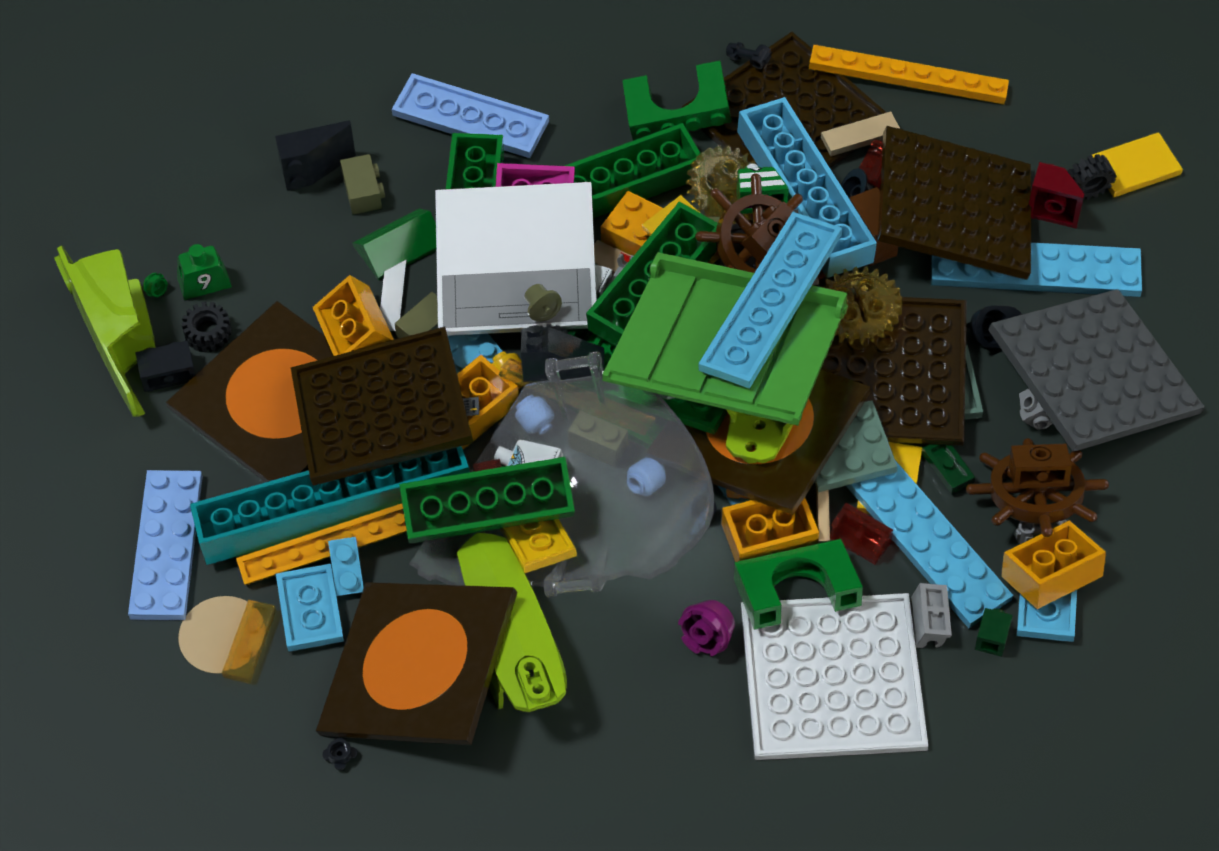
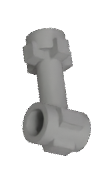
[1014,519,1067,544]

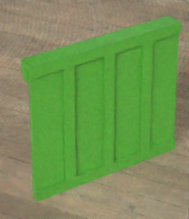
[602,252,848,426]

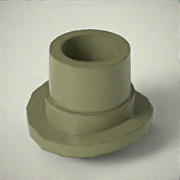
[524,284,562,322]

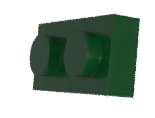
[922,444,975,494]

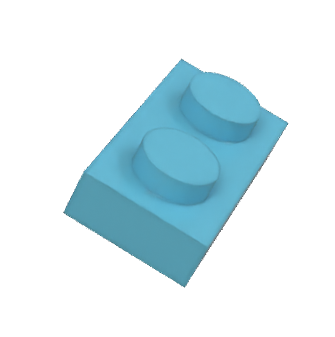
[328,537,364,596]

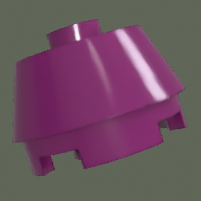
[678,600,735,656]

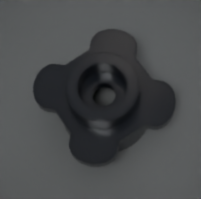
[322,738,357,770]

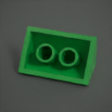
[353,209,437,281]

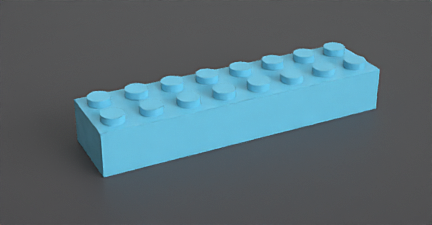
[737,97,877,278]

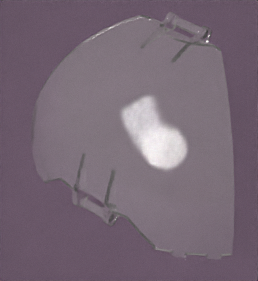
[409,351,714,597]

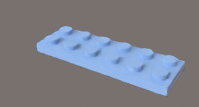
[392,73,549,158]
[128,470,203,620]

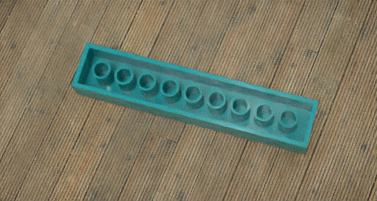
[190,446,470,565]

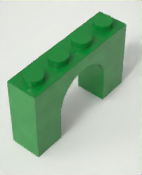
[622,61,732,141]
[734,539,863,630]

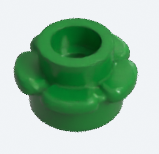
[143,272,168,297]

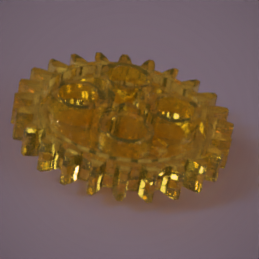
[686,145,755,224]
[822,266,902,345]

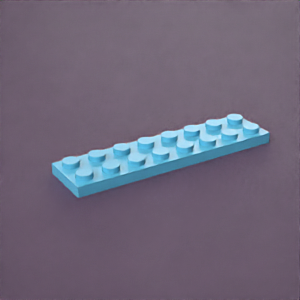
[698,212,842,389]
[931,243,1142,297]
[846,460,1013,629]

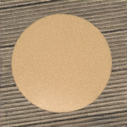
[178,596,265,673]

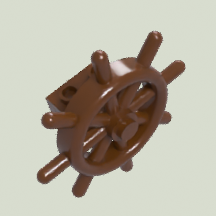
[695,173,803,273]
[966,438,1109,537]

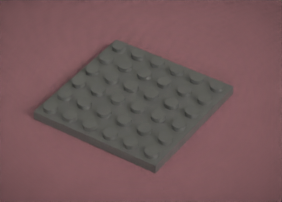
[988,289,1204,452]

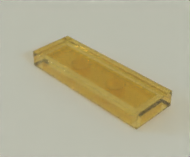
[222,600,276,683]

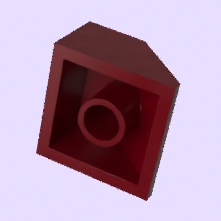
[1029,162,1084,229]

